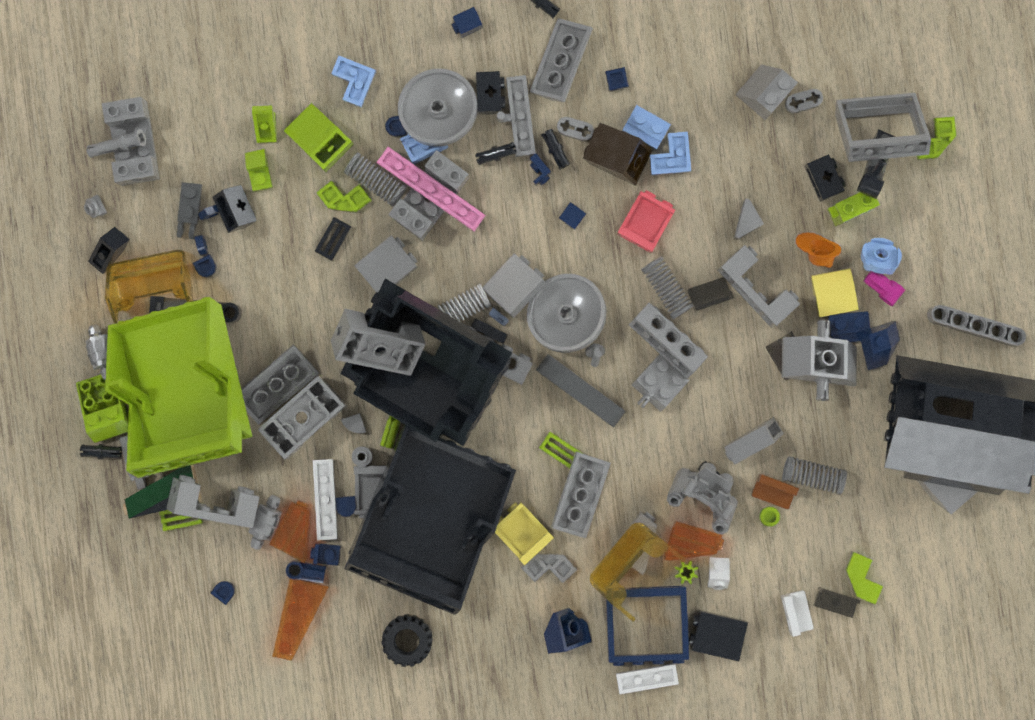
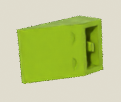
[284,103,354,172]
[76,374,128,443]

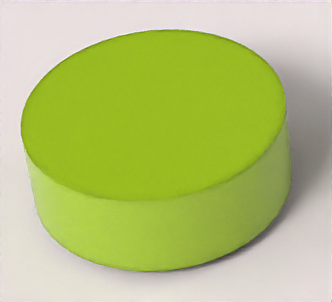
[759,506,780,527]

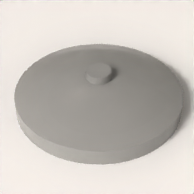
[398,69,478,146]
[527,274,607,353]

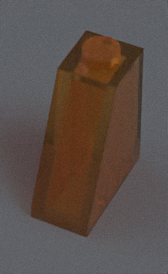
[269,500,312,563]
[664,520,724,561]

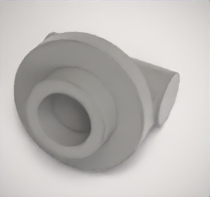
[84,195,107,218]
[585,344,605,367]

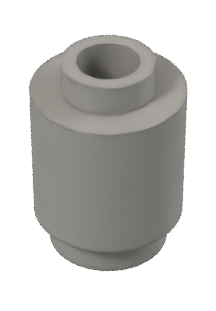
[352,446,373,467]

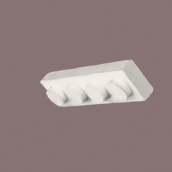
[313,459,338,540]

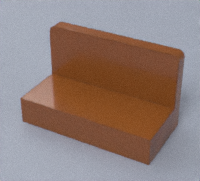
[751,474,799,510]

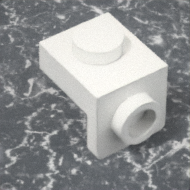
[708,557,730,590]

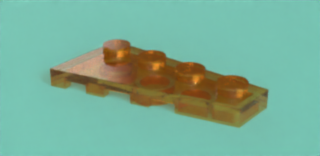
[272,579,330,661]

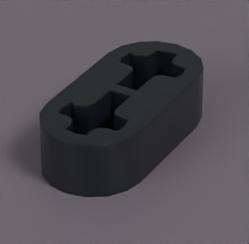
[470,318,508,344]

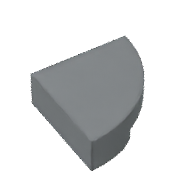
[341,413,366,433]

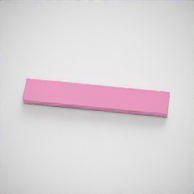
[376,147,486,232]

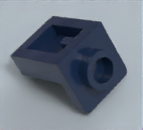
[530,153,551,186]
[310,543,341,566]

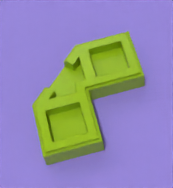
[917,116,956,160]
[316,181,372,212]
[846,552,883,605]

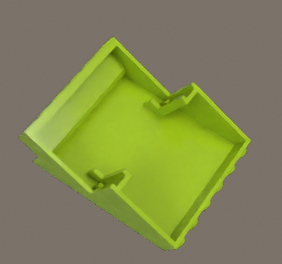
[105,297,253,478]

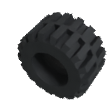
[381,614,433,667]

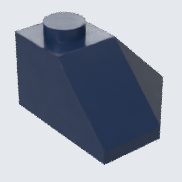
[859,321,900,370]
[544,608,592,654]

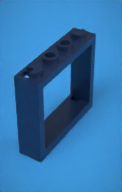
[605,585,689,666]

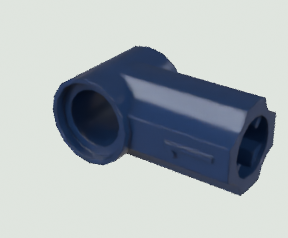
[286,560,326,583]

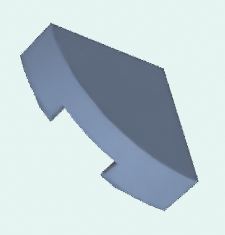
[489,308,509,326]

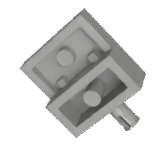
[632,354,689,412]

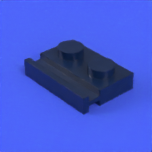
[828,311,870,342]

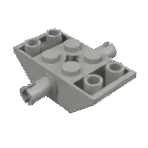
[782,320,857,401]

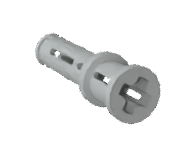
[86,129,146,158]

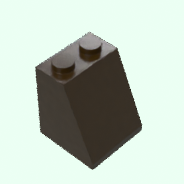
[583,123,653,186]

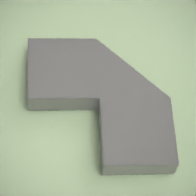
[521,554,577,583]

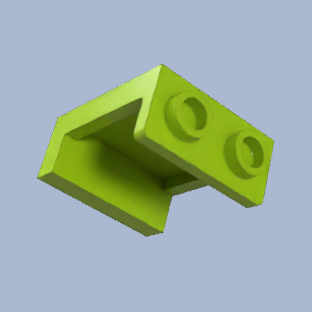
[827,192,880,227]

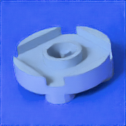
[861,238,902,275]

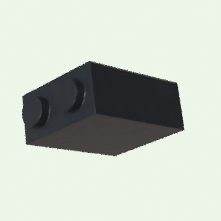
[689,609,748,662]

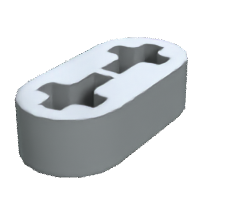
[785,89,823,113]
[557,117,594,141]

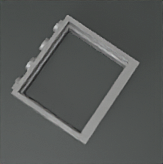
[835,93,931,162]

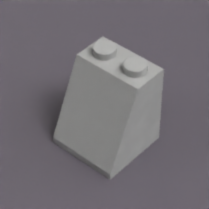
[736,64,798,120]
[918,481,978,514]

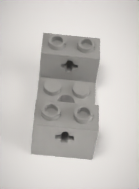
[102,97,160,186]
[389,150,469,241]
[717,245,800,328]
[331,309,425,376]
[258,376,347,460]
[166,475,260,528]

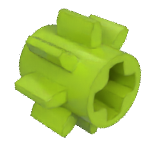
[674,560,698,584]

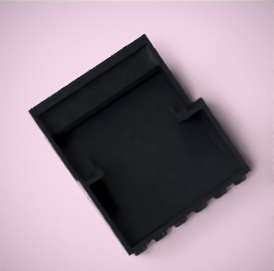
[344,425,516,615]

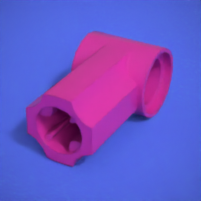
[863,271,905,307]

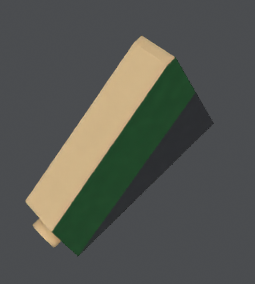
[123,464,202,519]

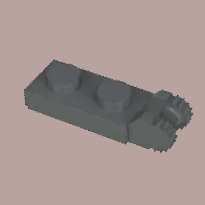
[177,182,203,239]

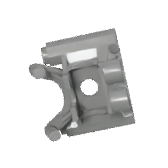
[667,463,738,534]

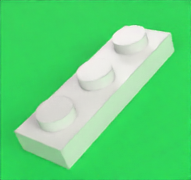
[616,663,679,694]

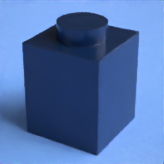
[451,7,483,38]

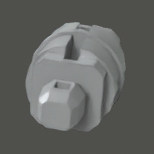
[86,324,108,380]
[248,495,282,550]

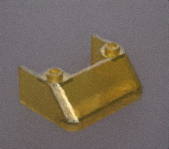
[105,250,193,324]
[589,522,686,622]

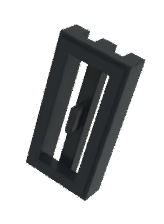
[315,217,352,261]

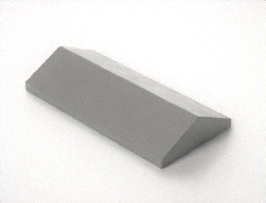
[530,18,593,102]
[241,344,319,424]
[551,452,611,538]

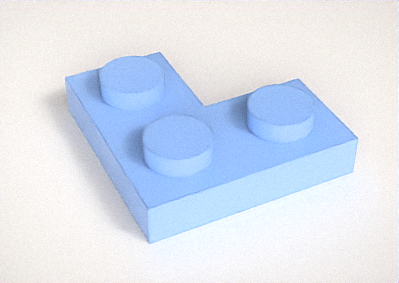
[331,56,376,108]
[650,132,691,175]

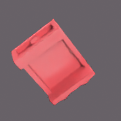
[617,190,675,253]

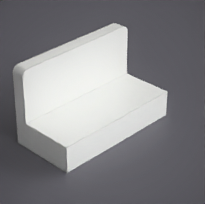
[781,590,814,637]

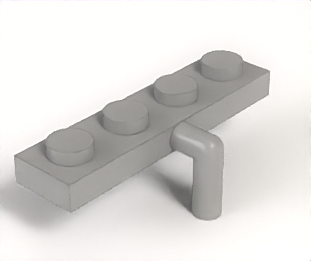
[497,75,535,157]

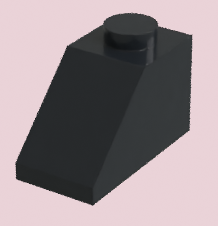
[88,227,130,274]

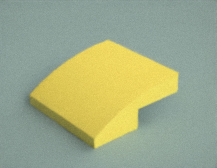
[811,268,859,317]

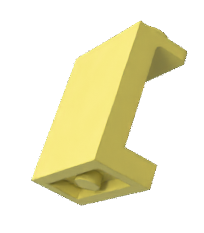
[495,502,554,565]

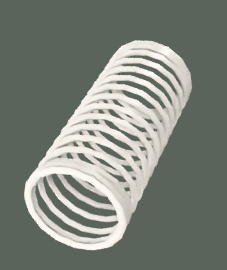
[435,284,491,322]

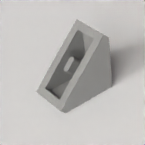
[734,199,764,240]

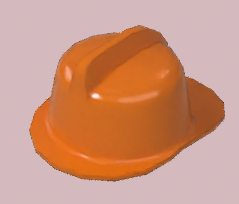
[796,232,841,268]

